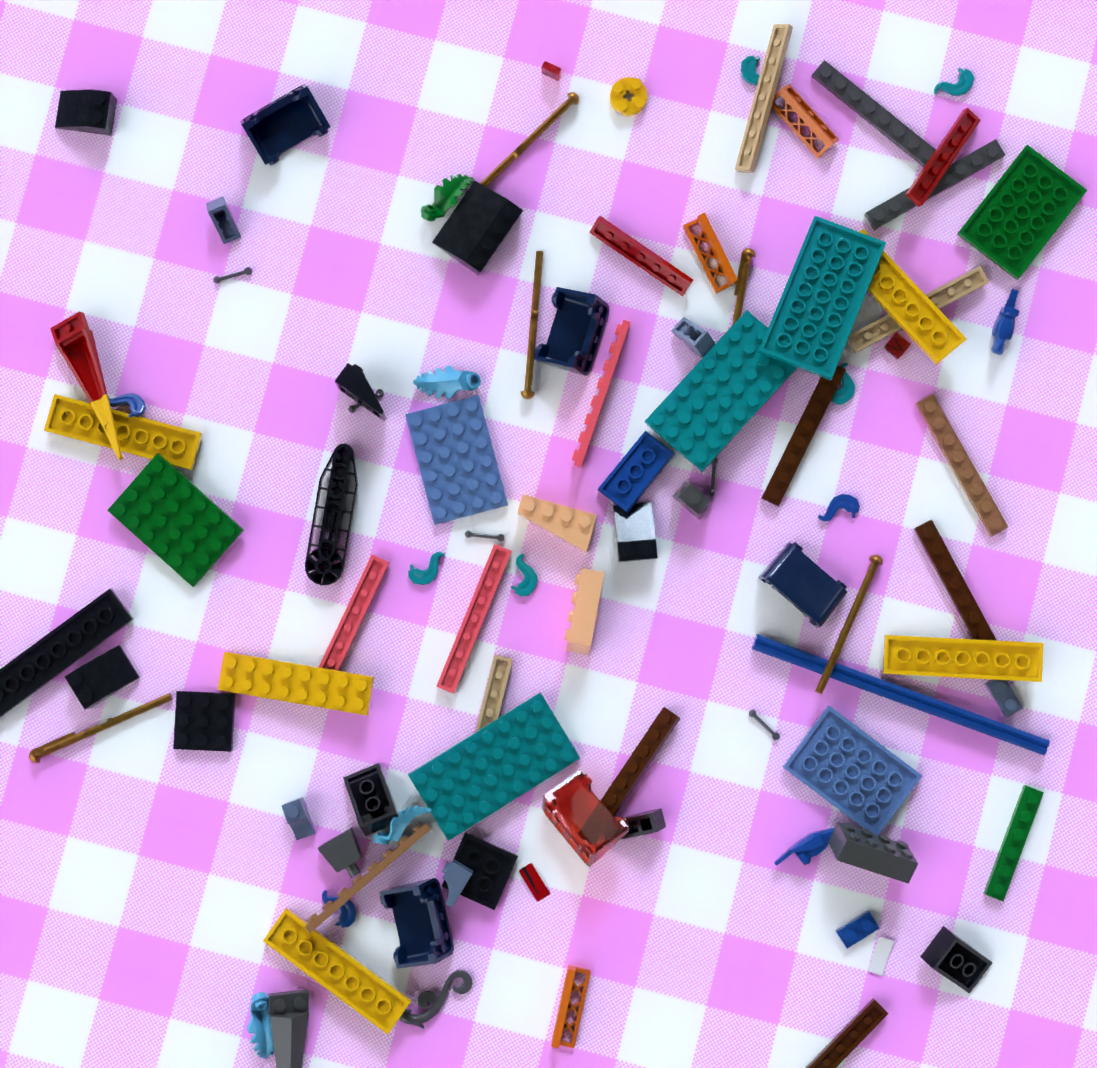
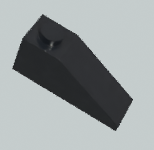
[604,808,666,842]

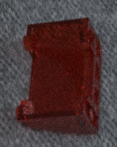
[542,770,629,867]

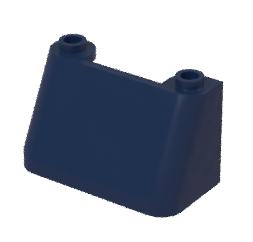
[240,84,331,166]
[534,287,609,376]
[758,542,847,628]
[379,878,454,969]

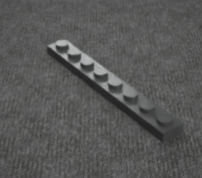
[811,60,936,167]
[864,139,1005,230]

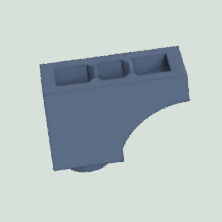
[206,196,241,244]
[671,317,716,358]
[281,797,316,841]
[441,859,473,908]

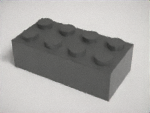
[828,822,918,884]

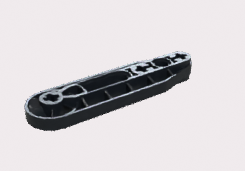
[305,443,359,586]

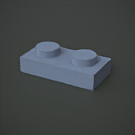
[985,679,1023,717]

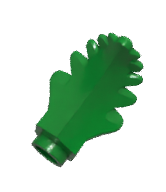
[420,174,474,221]

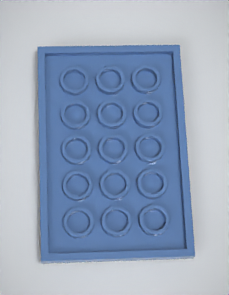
[405,395,508,525]
[782,705,923,836]

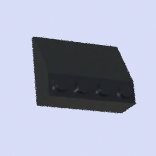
[432,180,523,276]

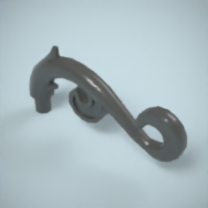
[399,970,473,1029]

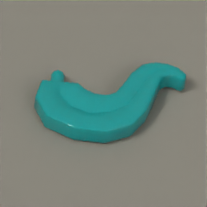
[740,56,760,85]
[934,68,975,96]
[831,363,855,405]
[408,552,445,585]
[511,553,538,597]

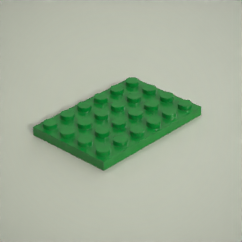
[957,145,1087,280]
[107,453,244,587]

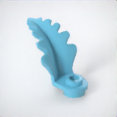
[413,366,481,399]
[373,806,432,845]
[247,992,274,1059]

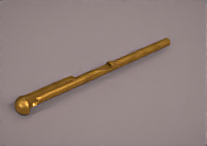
[480,92,579,187]
[733,248,756,324]
[520,251,544,399]
[815,555,883,695]
[29,693,173,763]

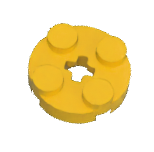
[610,77,648,117]

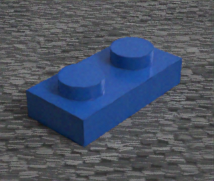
[836,910,880,949]

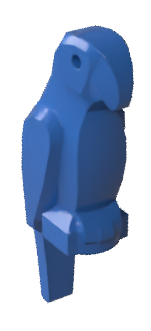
[991,289,1020,355]
[774,828,834,866]

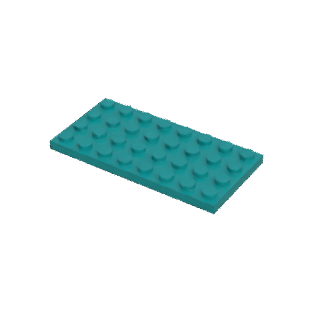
[758,215,886,381]
[644,310,797,472]
[408,692,580,841]

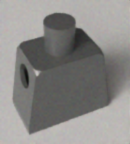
[672,482,712,520]
[318,827,363,878]

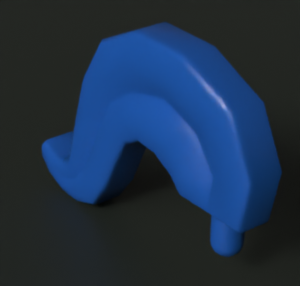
[108,393,146,418]
[818,494,860,522]
[322,890,356,928]

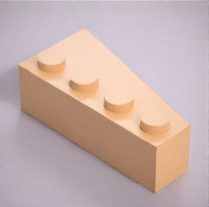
[517,494,597,553]
[564,568,604,655]

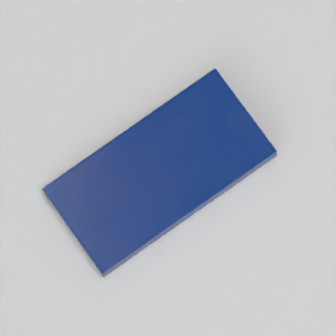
[597,431,675,514]

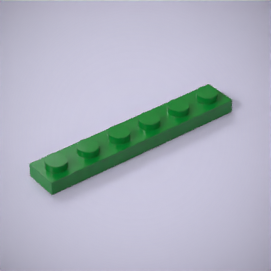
[983,785,1044,901]

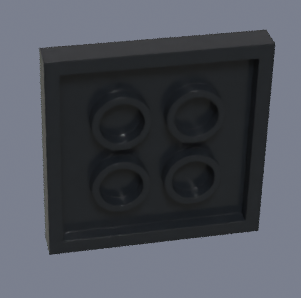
[173,691,236,752]
[441,832,518,910]

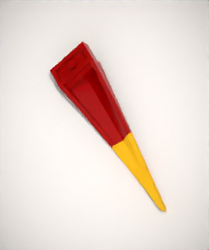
[50,311,123,460]

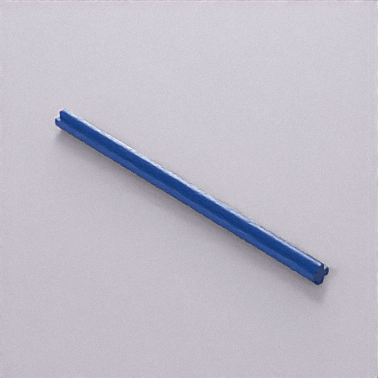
[751,634,1050,755]

